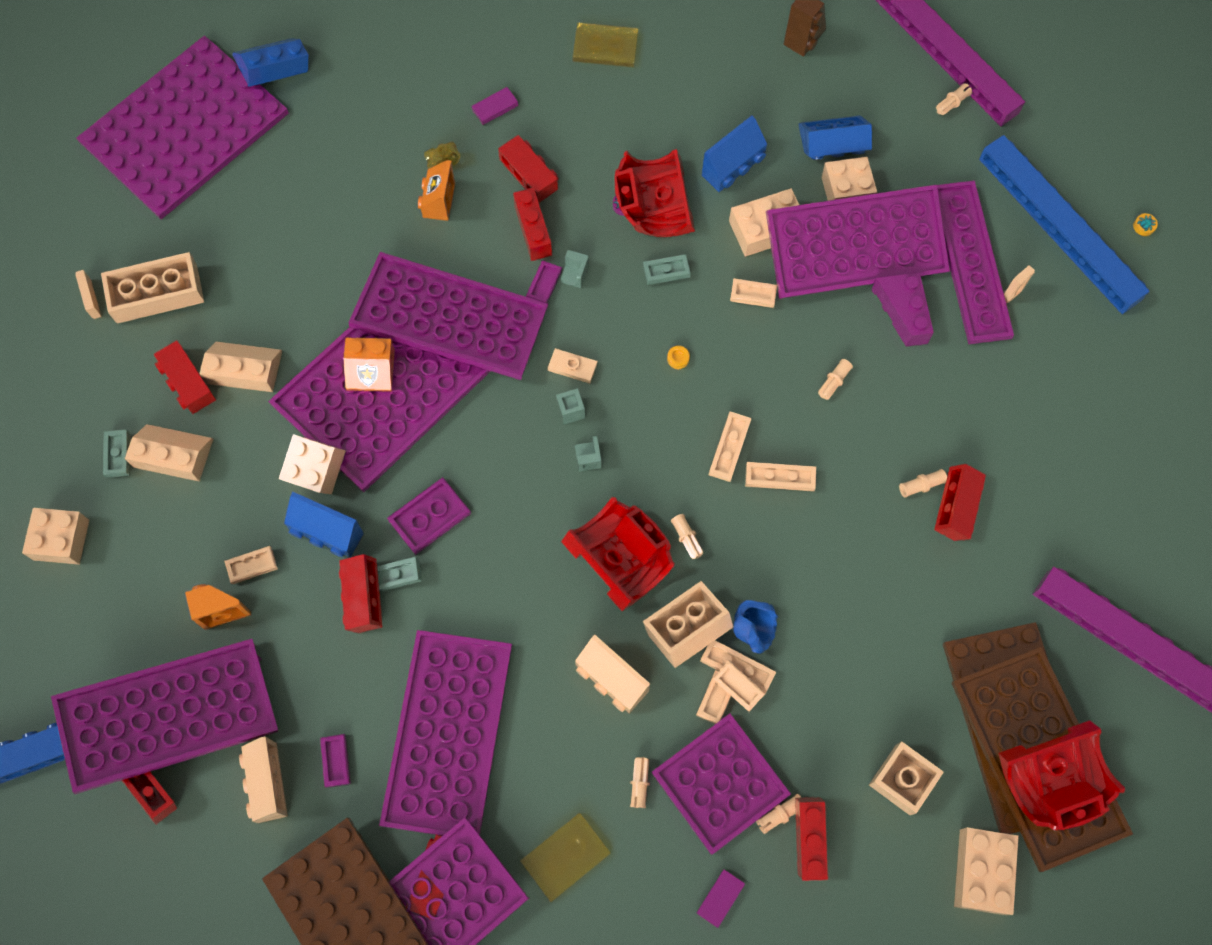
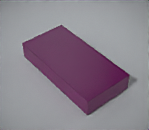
[472,87,518,125]
[526,260,562,304]
[320,734,351,788]
[696,869,745,928]

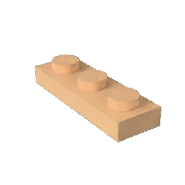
[709,411,751,482]
[745,462,816,491]
[700,641,776,694]

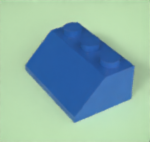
[233,38,308,87]
[702,116,767,192]
[799,116,872,159]
[284,492,364,558]

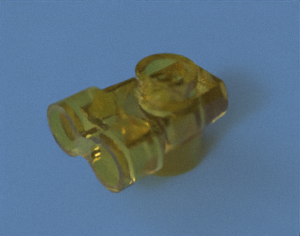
[424,141,460,169]

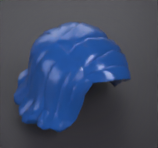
[733,600,778,654]

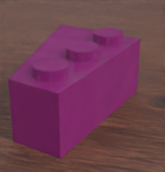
[871,273,934,347]

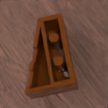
[783,0,826,57]

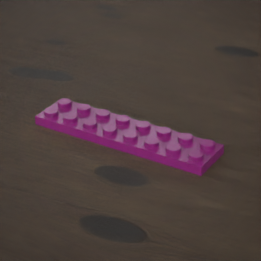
[937,180,1014,344]

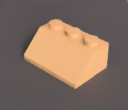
[200,342,282,392]
[125,424,213,481]
[575,635,650,713]
[239,737,288,823]

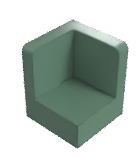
[561,250,589,288]
[556,388,585,425]
[575,436,601,472]

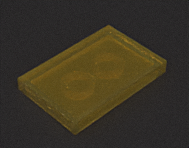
[573,23,638,67]
[521,813,611,902]

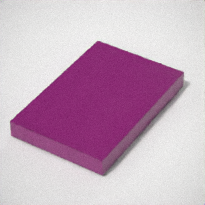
[387,477,471,555]

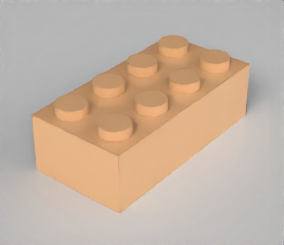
[101,252,205,324]

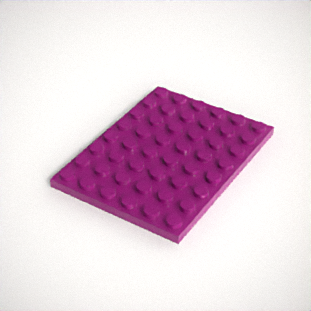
[76,35,289,220]
[268,327,491,492]

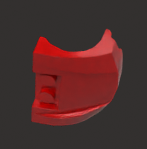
[615,149,695,237]
[561,497,675,611]
[999,720,1125,830]

